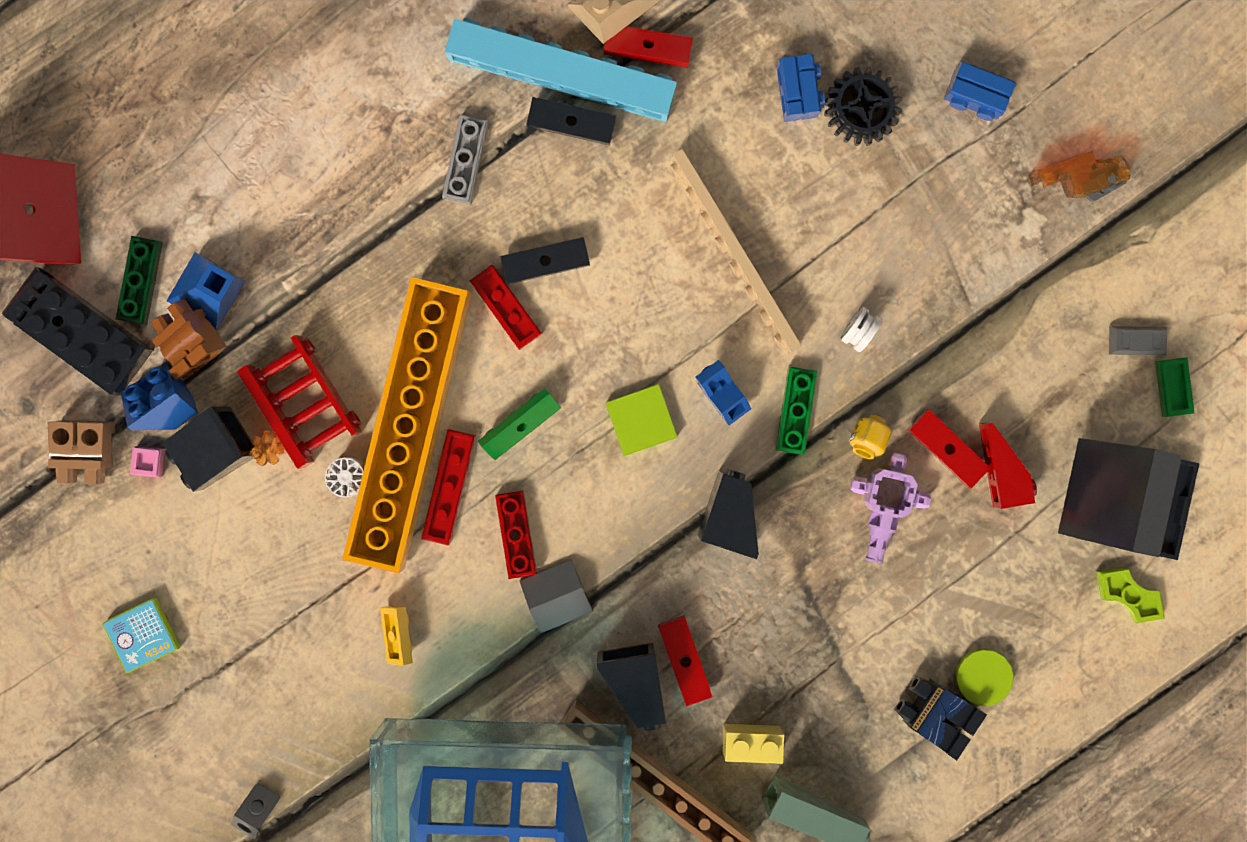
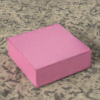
[130,446,165,478]

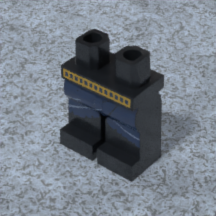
[894,676,987,761]

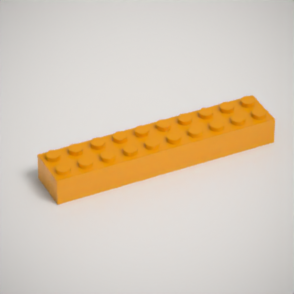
[342,277,472,574]

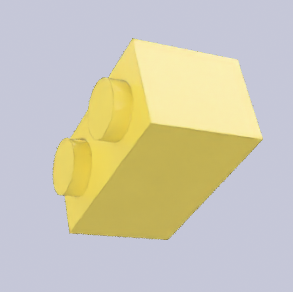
[722,724,784,764]

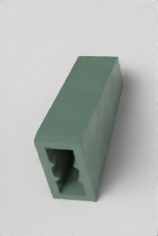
[762,774,870,842]

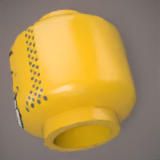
[849,415,892,459]

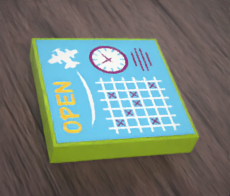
[102,597,181,674]

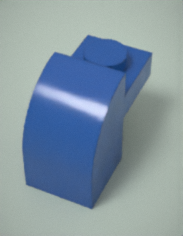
[695,360,752,425]

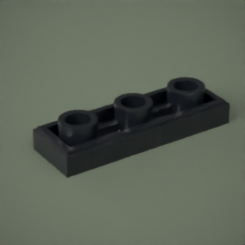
[526,97,616,146]
[500,237,590,285]

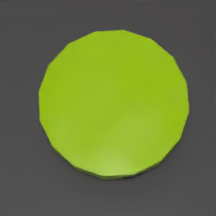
[955,648,1014,706]

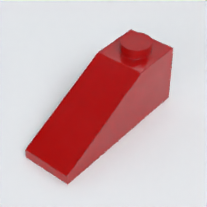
[979,423,1037,509]

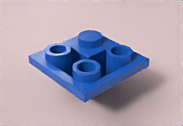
[167,252,246,330]
[121,361,198,430]

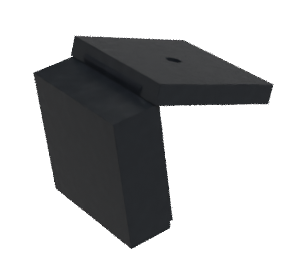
[1058,438,1199,560]

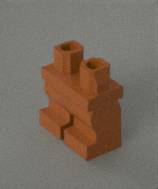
[151,299,227,380]

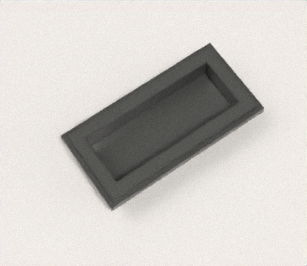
[1109,326,1167,356]

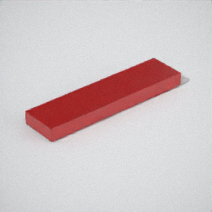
[421,429,476,546]

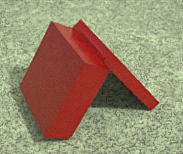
[0,153,81,265]

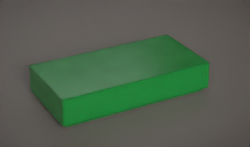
[1155,357,1195,417]

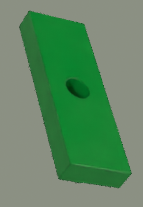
[776,366,817,455]
[478,388,561,460]

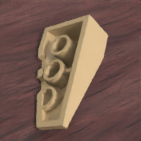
[568,0,660,44]

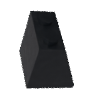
[163,406,260,492]
[697,468,759,560]
[597,643,666,731]

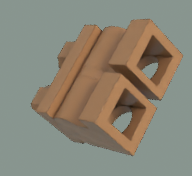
[47,420,115,484]

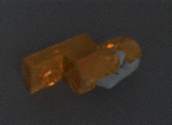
[1028,151,1131,202]

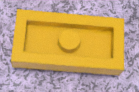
[380,605,413,666]

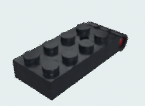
[2,267,154,395]

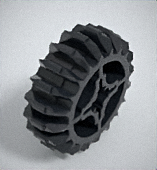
[824,67,902,146]

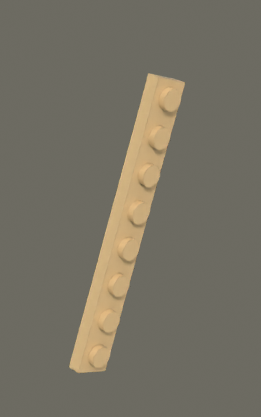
[670,149,802,354]

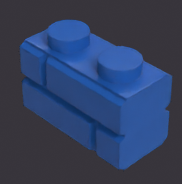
[776,54,825,122]
[944,61,1016,121]

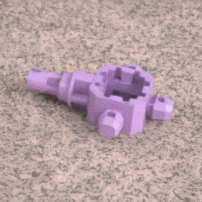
[849,452,931,564]

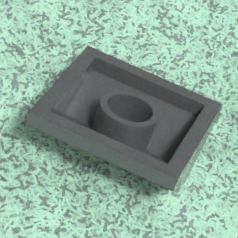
[520,559,593,633]

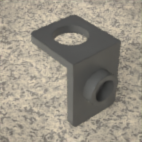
[232,783,280,839]

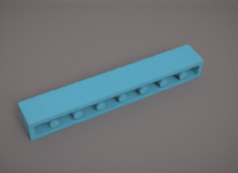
[445,18,677,122]

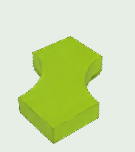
[1096,566,1165,623]

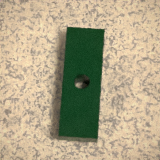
[115,236,163,325]

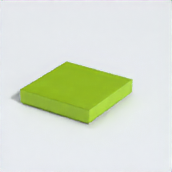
[605,384,678,456]

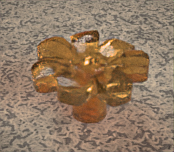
[250,430,284,466]

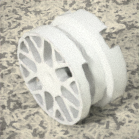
[840,307,883,352]
[325,457,365,498]

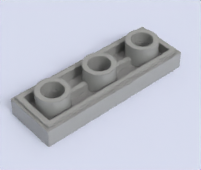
[442,114,489,205]

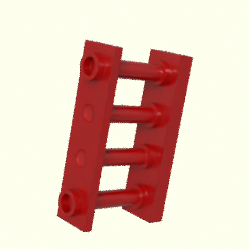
[236,335,362,469]

